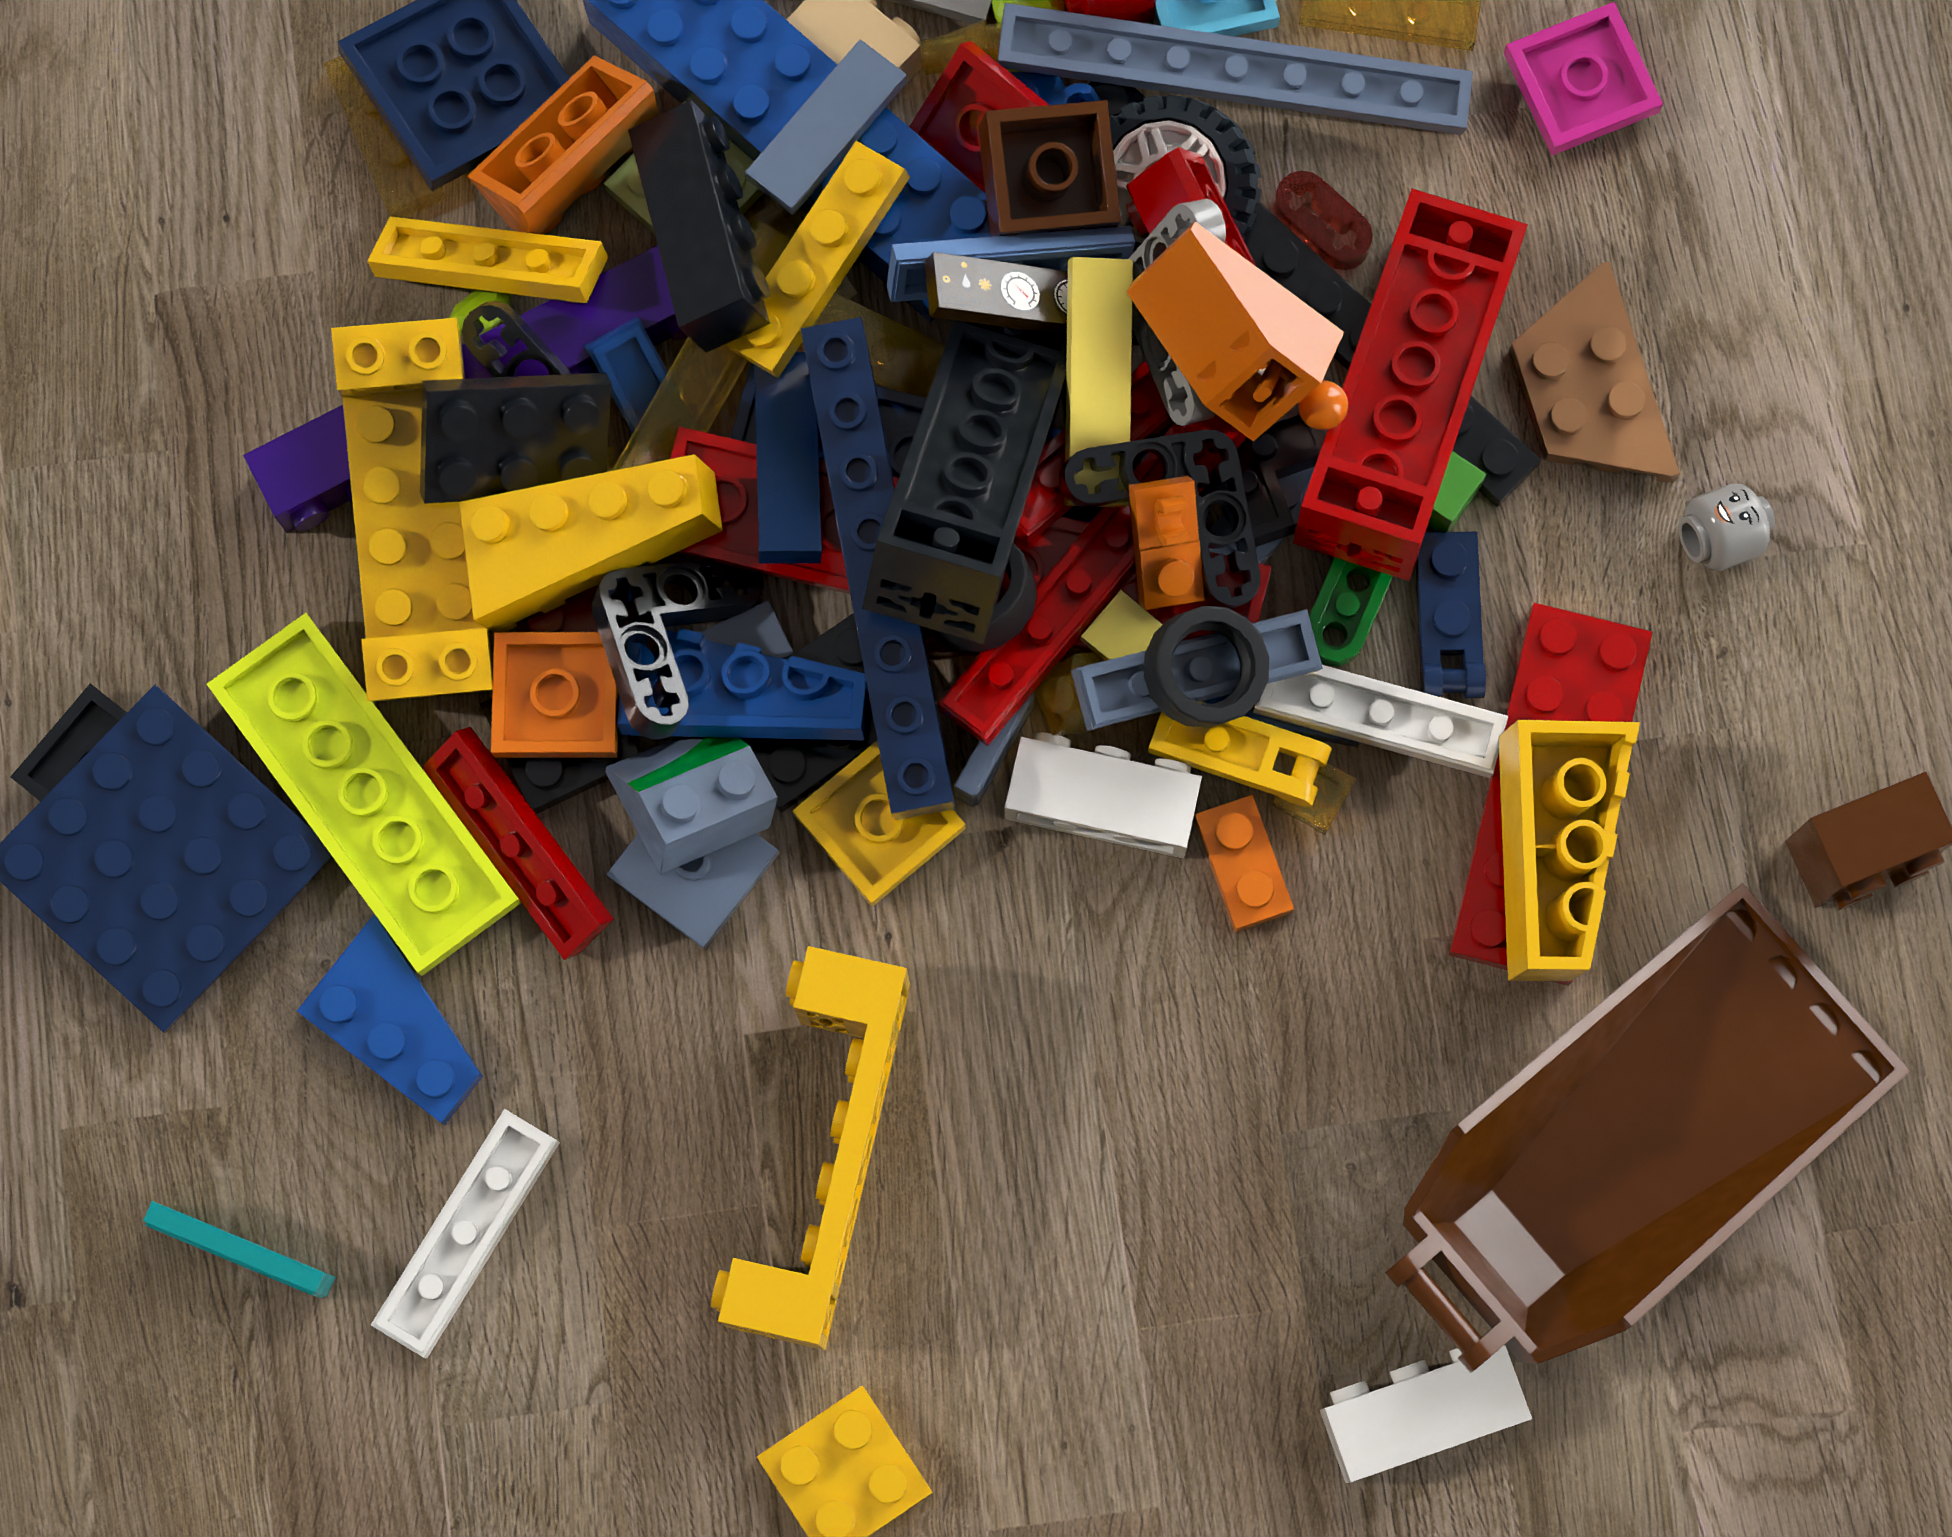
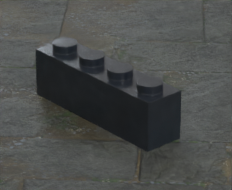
[628,100,770,353]

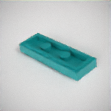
[143,1201,336,1299]

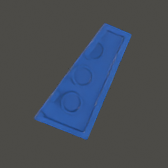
[617,628,869,740]

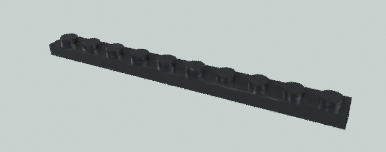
[1088,81,1541,507]

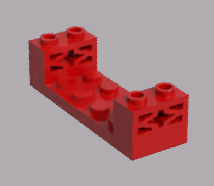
[1293,188,1528,581]

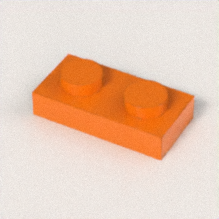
[1194,794,1294,932]

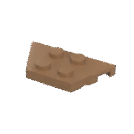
[1509,261,1680,483]

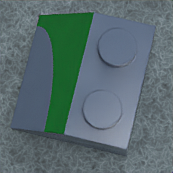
[605,736,778,874]

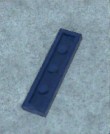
[754,352,822,564]

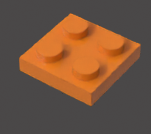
[491,632,619,758]

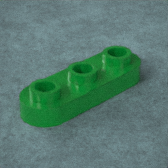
[1309,557,1393,666]

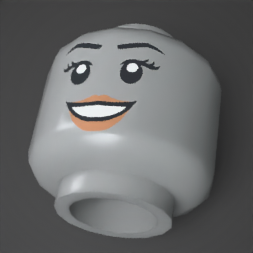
[1678,483,1775,571]

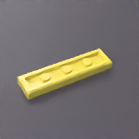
[1064,257,1133,508]

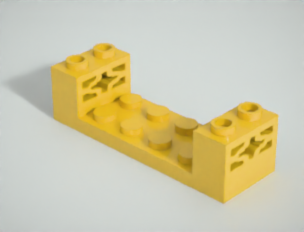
[331,318,493,702]
[711,946,910,1350]

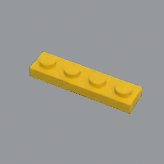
[725,141,910,378]
[367,216,608,303]

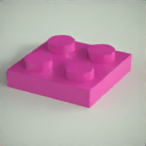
[1503,2,1663,156]

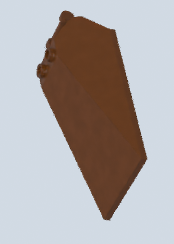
[1385,883,1910,1373]

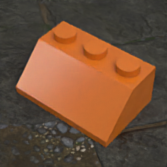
[467,55,659,234]

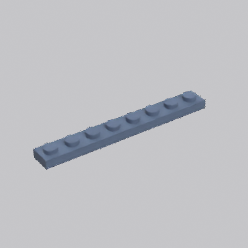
[997,3,1473,135]

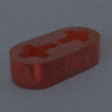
[1274,170,1373,270]

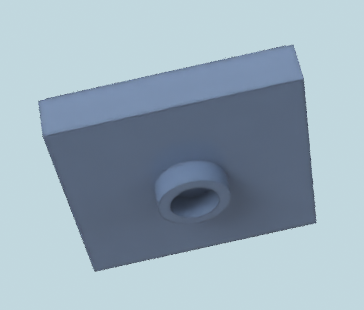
[606,833,780,950]

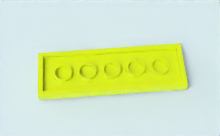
[207,613,521,976]

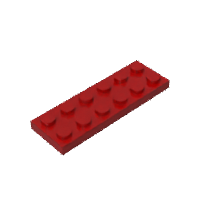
[1448,602,1653,986]

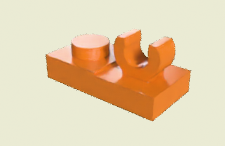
[1129,476,1205,610]

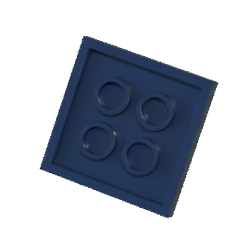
[338,0,570,191]

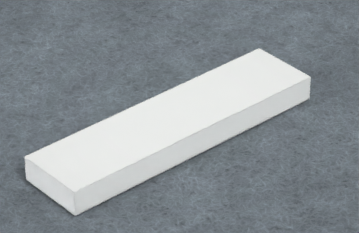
[1253,665,1508,778]
[371,1109,560,1358]

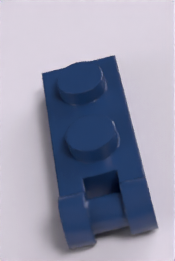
[1415,531,1486,699]

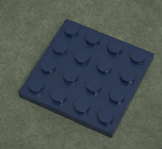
[0,684,333,1033]

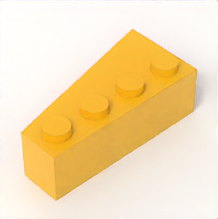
[459,454,723,632]
[1498,720,1640,981]

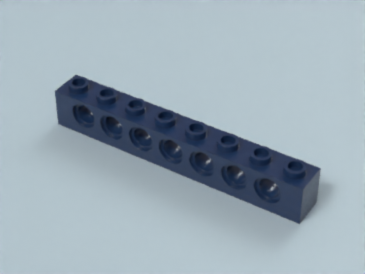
[801,317,956,820]

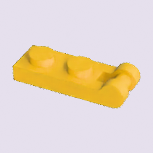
[1148,701,1332,807]

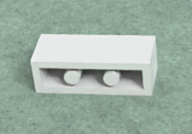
[1005,732,1202,859]
[1320,1345,1532,1483]

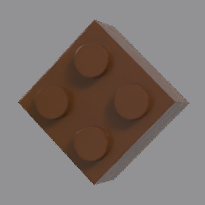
[978,100,1121,237]
[1785,772,1952,910]

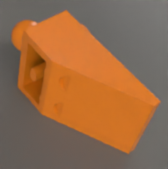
[1126,221,1348,442]

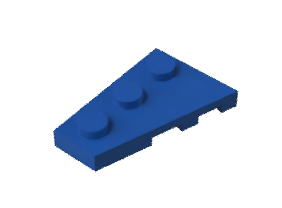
[297,914,483,1125]

